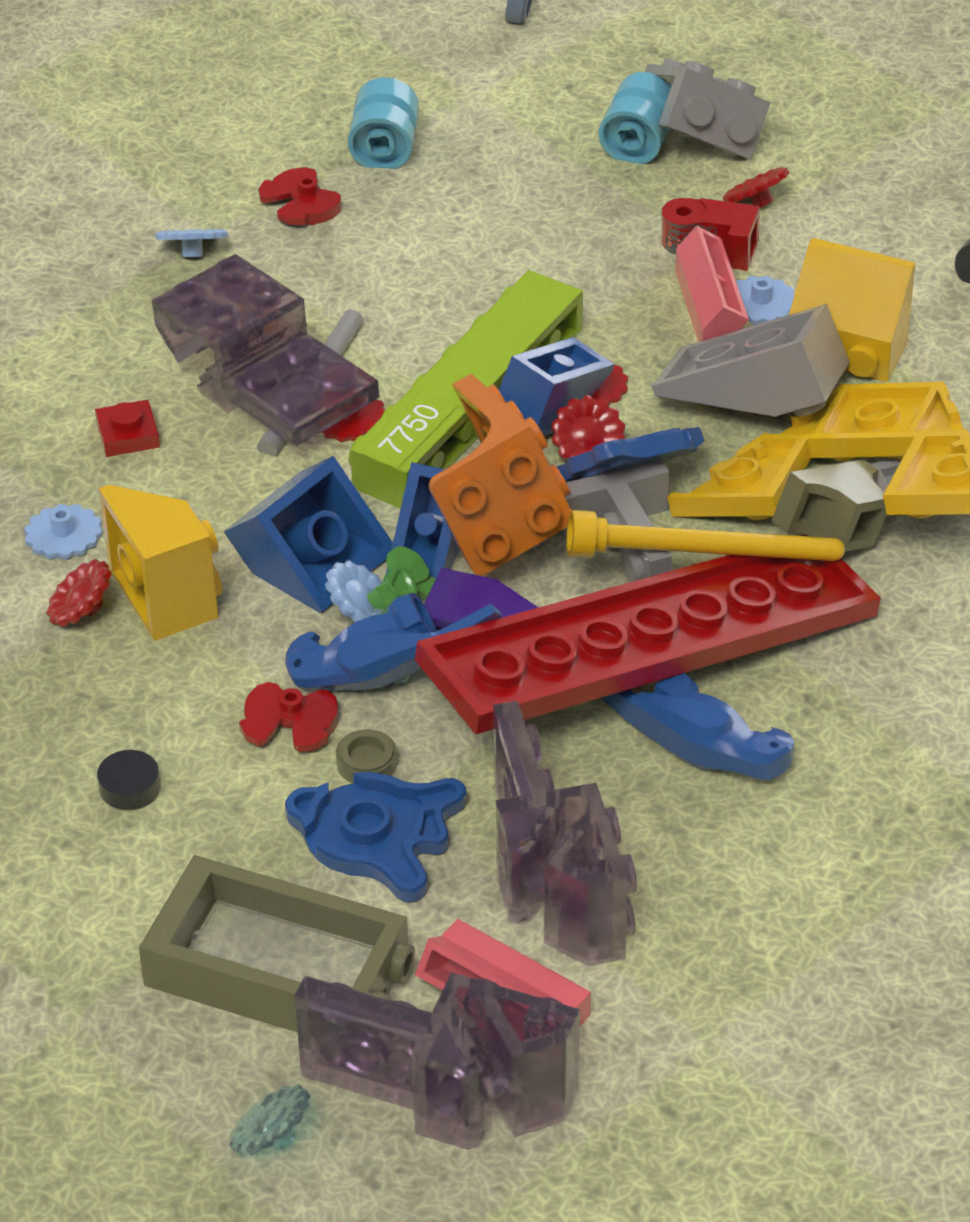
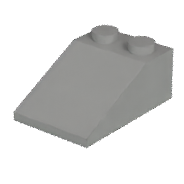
[652,304,850,417]

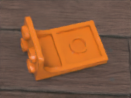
[429,374,571,576]

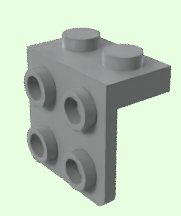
[645,58,771,159]

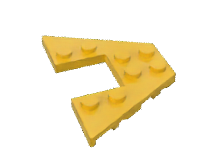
[667,381,970,520]

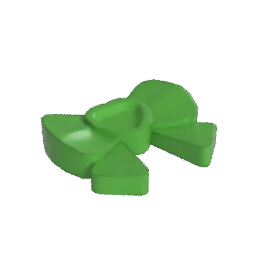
[367,546,436,614]

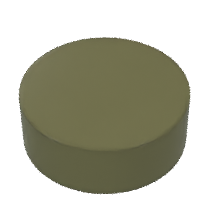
[336,729,397,783]

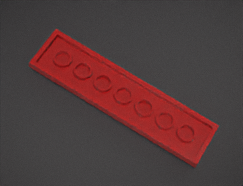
[415,534,881,735]

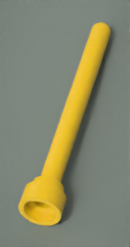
[566,510,845,561]

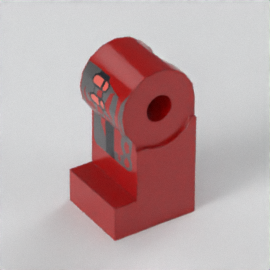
[661,198,760,271]

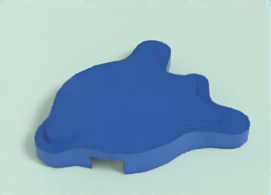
[556,427,705,482]
[285,772,467,902]

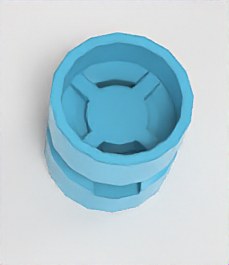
[598,72,672,164]
[348,78,419,169]

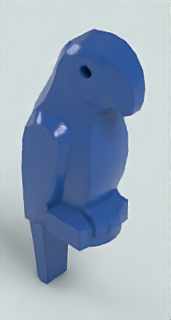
[285,593,502,692]
[601,673,794,781]

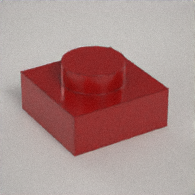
[95,399,160,457]

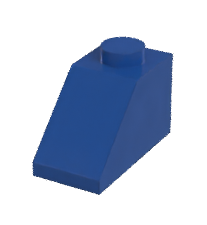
[499,337,615,436]
[386,462,460,578]

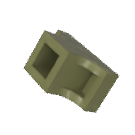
[771,459,887,552]

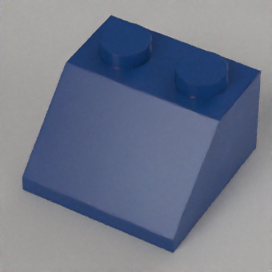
[223,456,393,613]

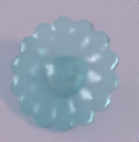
[229,1084,311,1156]

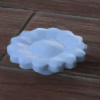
[156,229,228,257]
[736,276,794,325]
[24,504,103,560]
[325,561,382,623]

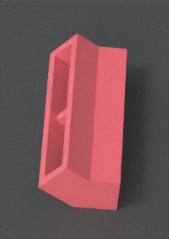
[675,226,749,342]
[415,919,591,1050]

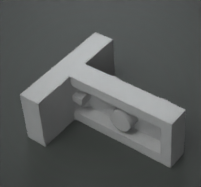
[560,458,672,582]

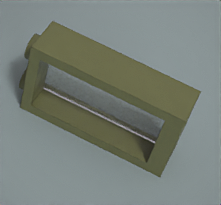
[139,855,415,1051]

